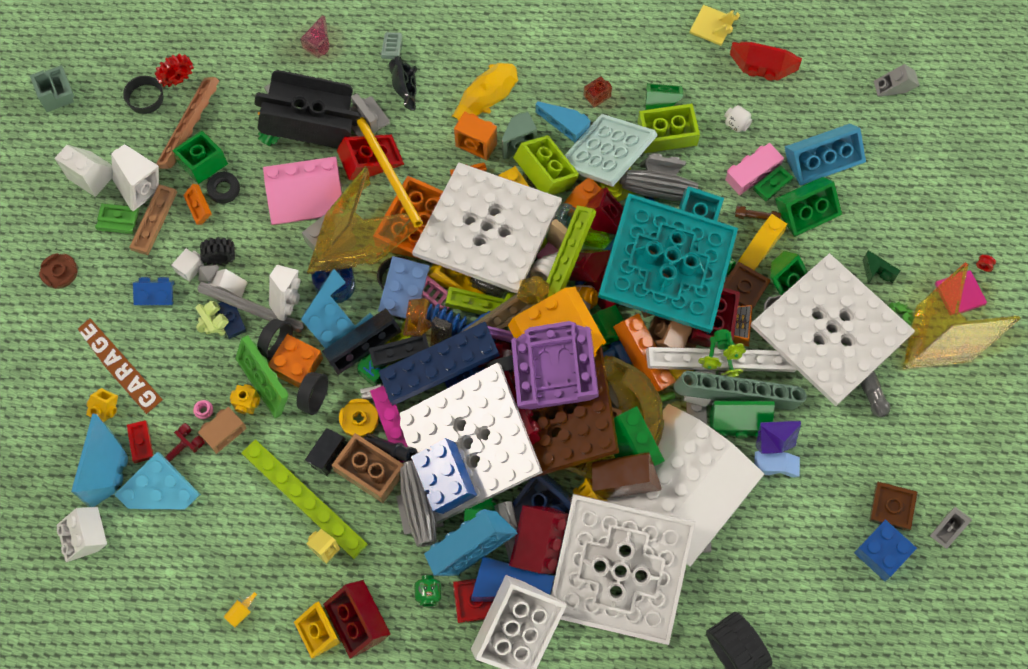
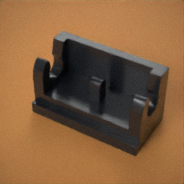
[305,428,348,477]

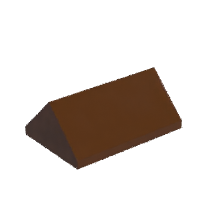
[592,452,662,499]

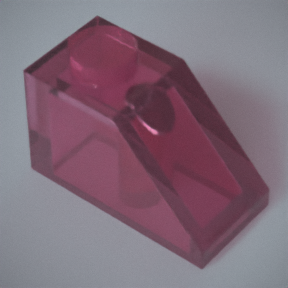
[300,15,330,59]

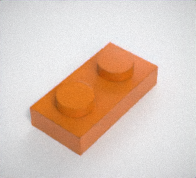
[183,184,212,225]

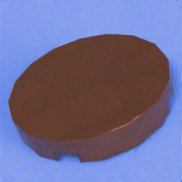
[39,253,78,289]

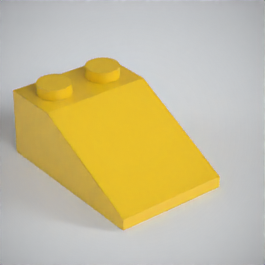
[428,263,491,294]

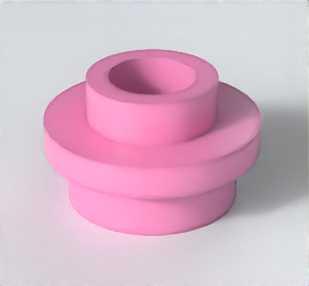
[193,400,213,420]

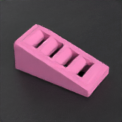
[422,276,450,312]

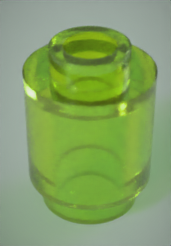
[584,228,609,249]

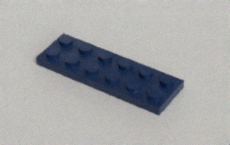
[379,322,500,406]

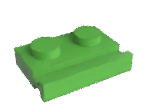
[95,203,139,234]

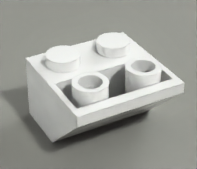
[269,265,300,321]
[57,507,107,562]

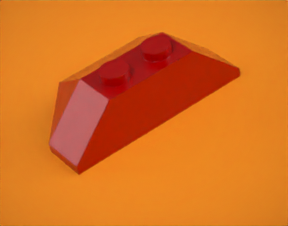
[730,42,802,81]

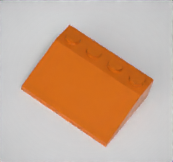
[373,176,443,259]

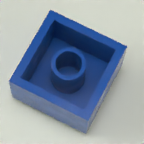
[854,519,917,581]

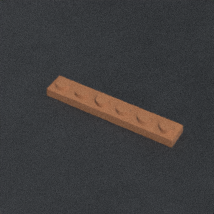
[156,77,219,169]

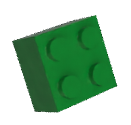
[172,131,228,184]

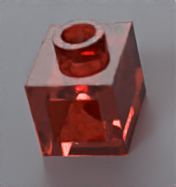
[583,76,612,108]

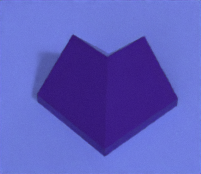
[756,421,801,454]

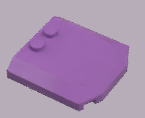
[511,321,599,409]

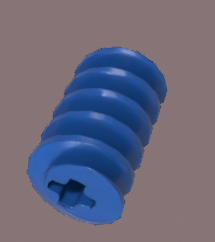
[424,304,467,336]

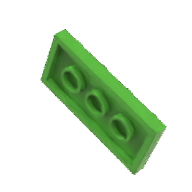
[235,335,289,418]

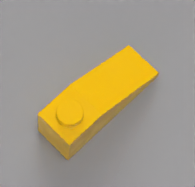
[738,214,787,271]

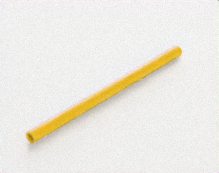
[357,117,423,228]

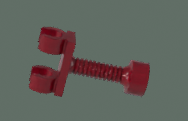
[165,423,205,463]

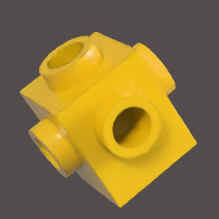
[230,384,260,414]
[86,388,118,422]

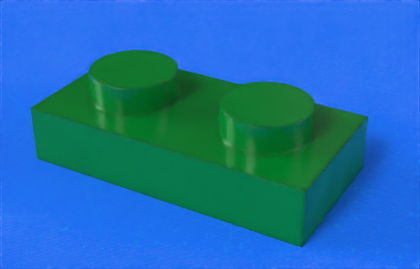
[753,165,793,202]

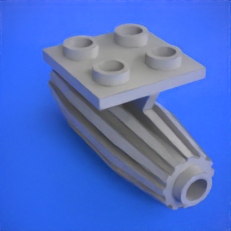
[619,153,698,201]
[396,461,444,547]

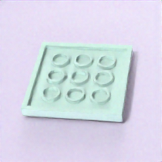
[565,114,658,187]

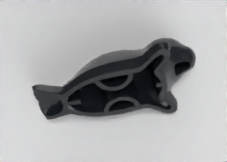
[388,56,417,111]

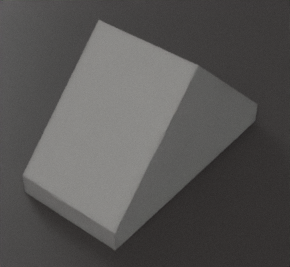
[930,507,972,549]

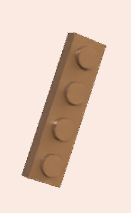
[129,184,177,255]

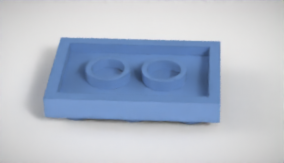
[378,256,430,321]

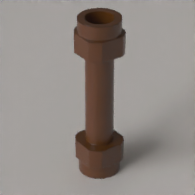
[735,206,781,220]

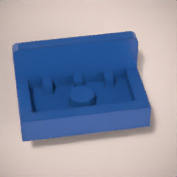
[133,277,175,305]

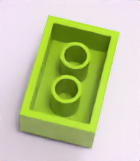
[638,103,700,153]
[513,135,580,195]

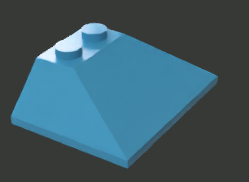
[71,414,128,507]

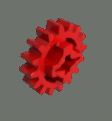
[155,53,194,87]

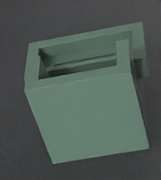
[30,65,75,112]

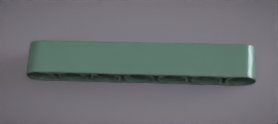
[674,371,807,410]

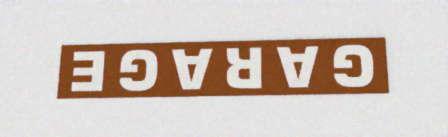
[78,318,163,414]

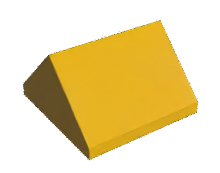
[294,601,341,659]

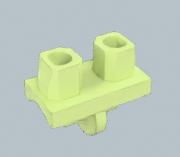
[195,301,229,336]

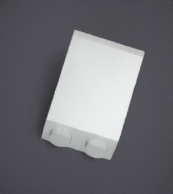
[111,144,159,211]
[55,145,112,197]

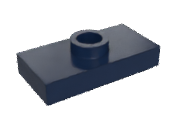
[218,302,247,339]

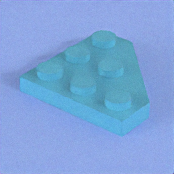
[114,452,201,509]

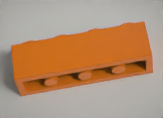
[613,313,675,394]

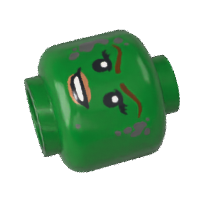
[414,575,441,607]

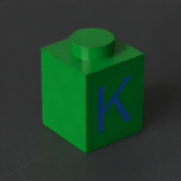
[357,355,386,386]

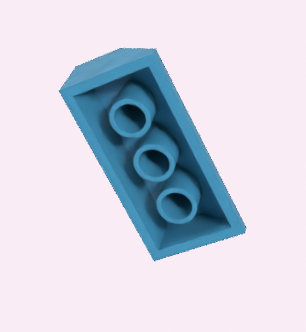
[785,124,866,185]
[424,509,517,576]

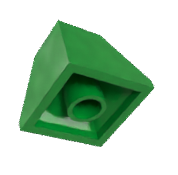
[645,83,683,110]
[770,251,808,295]

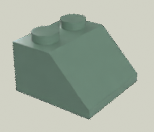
[502,112,537,159]

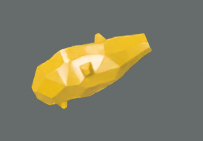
[452,63,518,121]

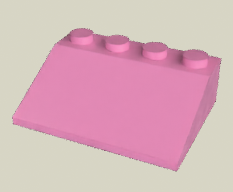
[263,157,345,225]

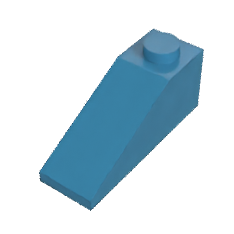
[535,101,591,143]

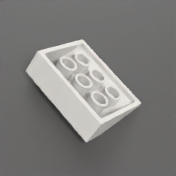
[471,575,567,669]

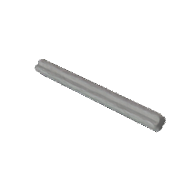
[198,282,304,333]

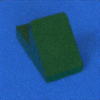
[862,250,901,284]

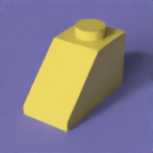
[306,529,340,564]

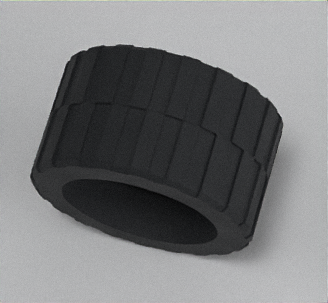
[706,612,773,669]

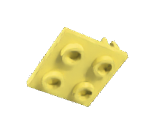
[689,5,740,46]

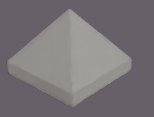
[198,265,219,282]

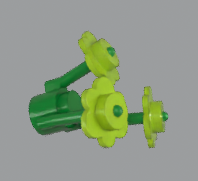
[698,329,746,378]

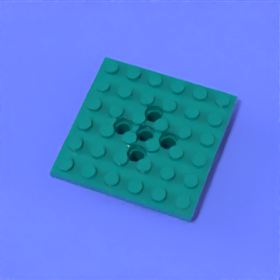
[598,193,738,333]

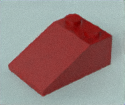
[337,134,404,180]

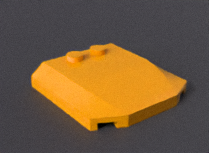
[508,287,606,358]

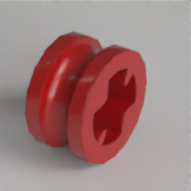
[976,255,996,272]

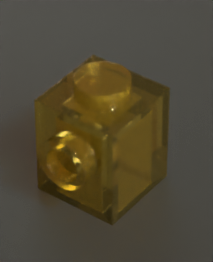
[517,276,550,305]

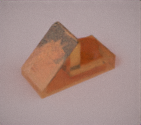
[403,298,434,337]

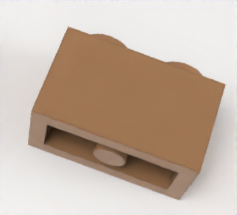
[198,406,247,454]

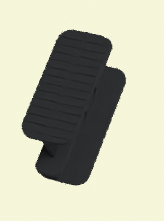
[254,70,361,149]

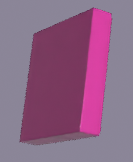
[935,270,987,317]

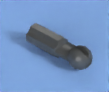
[860,371,891,417]

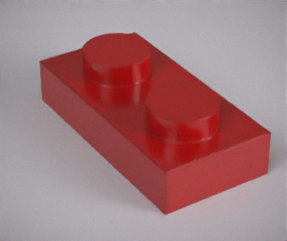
[127,420,154,463]

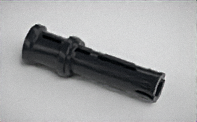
[364,433,418,463]

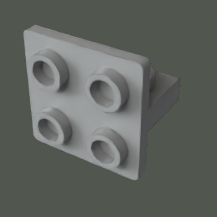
[350,93,390,136]

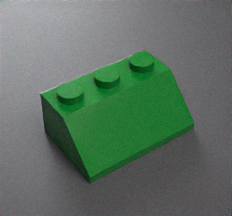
[775,177,842,237]
[710,401,775,439]
[614,406,665,466]

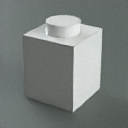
[172,248,204,282]

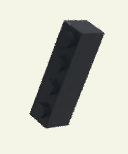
[322,308,402,375]

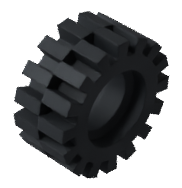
[200,237,235,265]

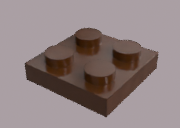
[723,262,771,311]
[869,481,918,531]

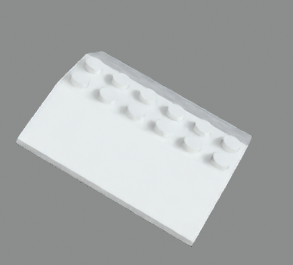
[607,404,764,567]

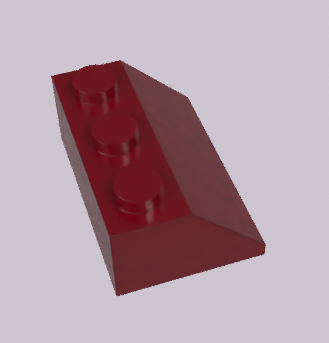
[688,287,740,347]
[509,505,569,574]
[323,580,391,659]

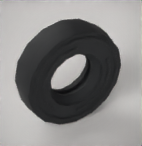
[207,171,240,204]

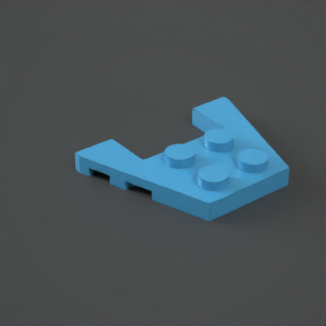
[301,269,373,348]

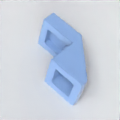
[754,451,800,477]

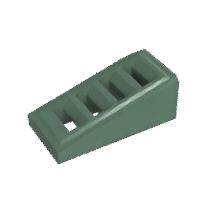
[381,32,403,59]

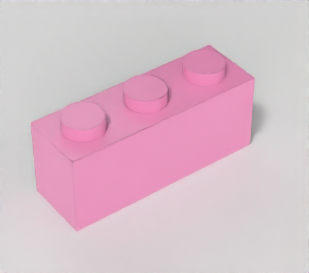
[725,143,784,195]

